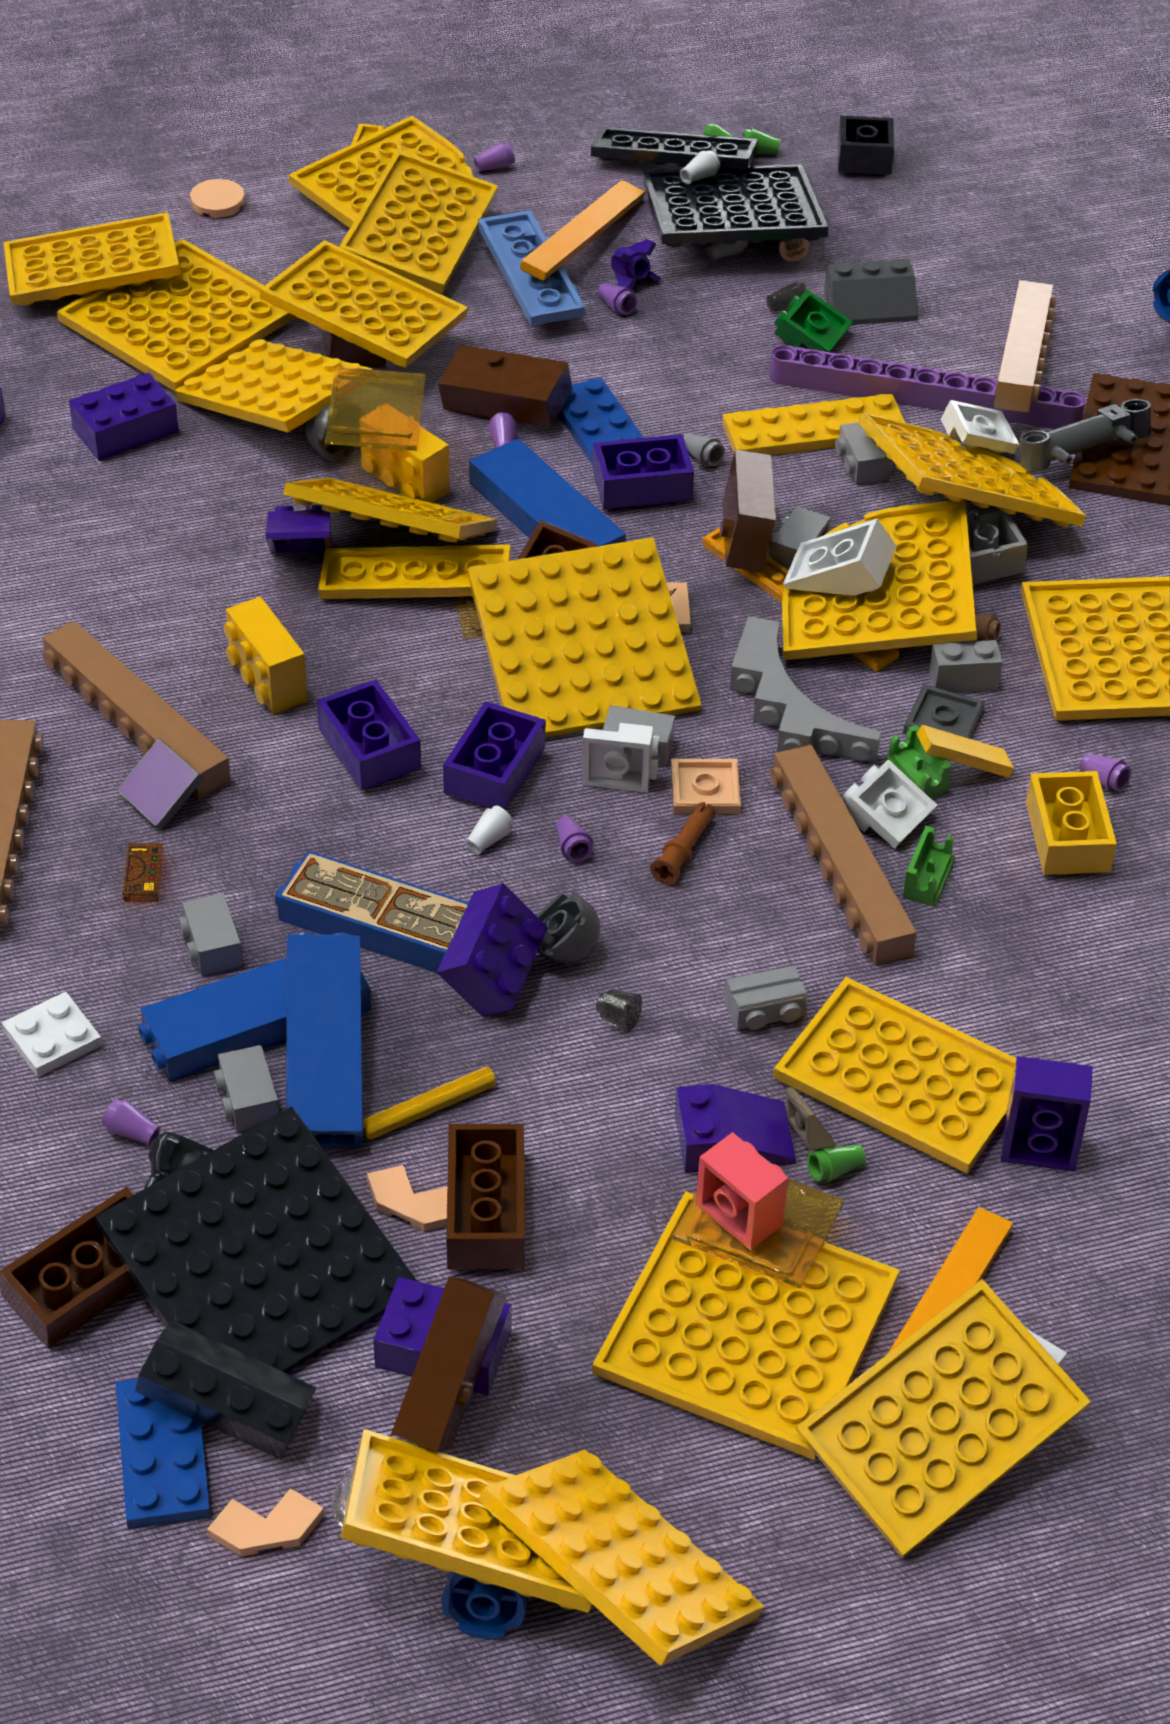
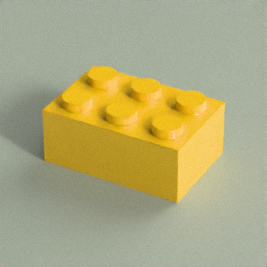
[360,404,450,503]
[223,596,308,714]
[1026,771,1117,875]

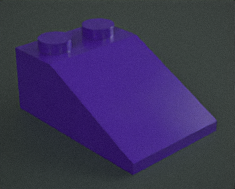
[265,505,332,553]
[675,1084,796,1173]

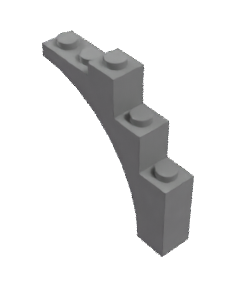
[730,616,881,764]

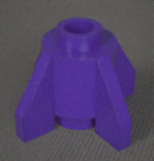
[611,239,661,289]

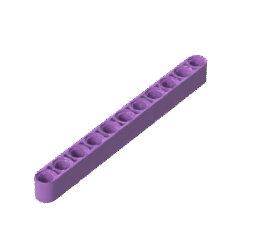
[769,345,1086,429]

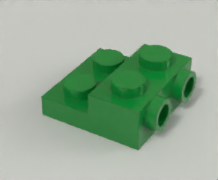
[774,289,853,352]

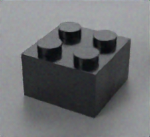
[838,115,894,176]

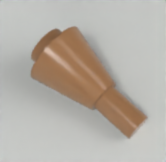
[975,614,1001,641]

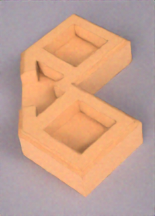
[367,1165,447,1232]
[207,1488,324,1557]

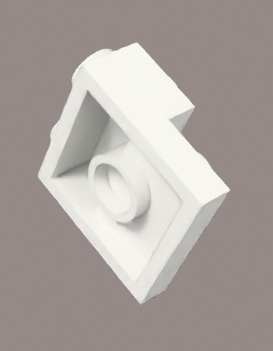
[941,400,1020,454]
[582,723,659,793]
[841,760,937,849]

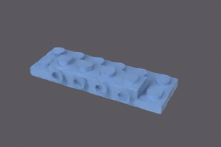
[478,210,585,326]

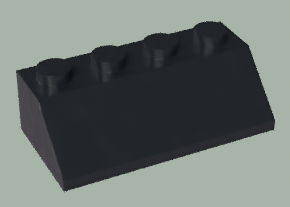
[135,1320,317,1460]

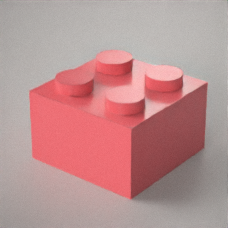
[696,1132,788,1250]

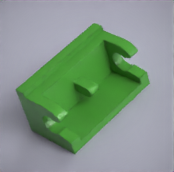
[885,725,952,798]
[903,826,955,907]

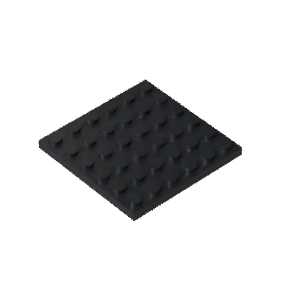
[643,164,828,247]
[95,1106,417,1373]

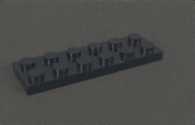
[591,127,758,171]

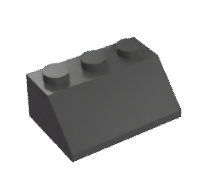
[824,259,918,324]

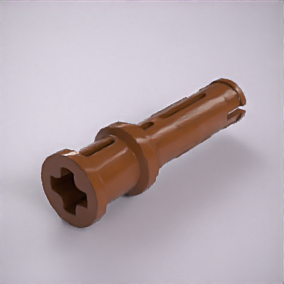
[650,802,716,885]

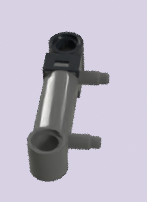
[1020,399,1151,471]

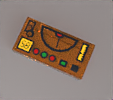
[122,843,164,902]

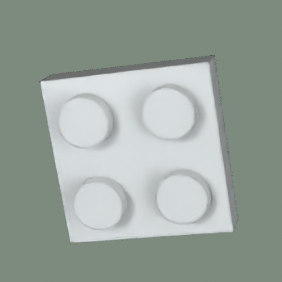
[2,992,102,1078]

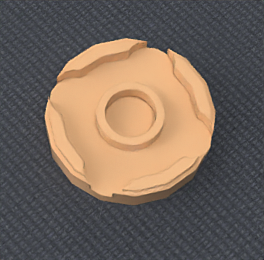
[190,179,245,218]

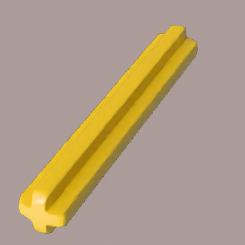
[362,1067,496,1140]

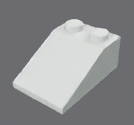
[783,519,897,596]

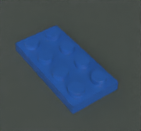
[558,377,644,466]
[115,1379,211,1529]

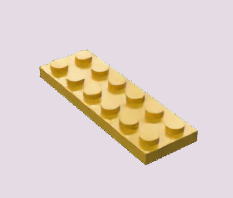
[722,394,906,455]
[318,545,512,599]

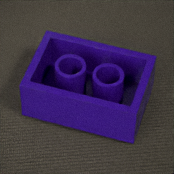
[69,373,179,461]
[593,434,694,509]
[317,679,421,790]
[443,701,546,810]
[437,883,548,1017]
[1001,1056,1093,1172]
[373,1277,512,1395]

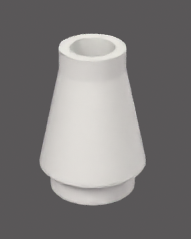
[680,151,720,184]
[465,806,514,855]

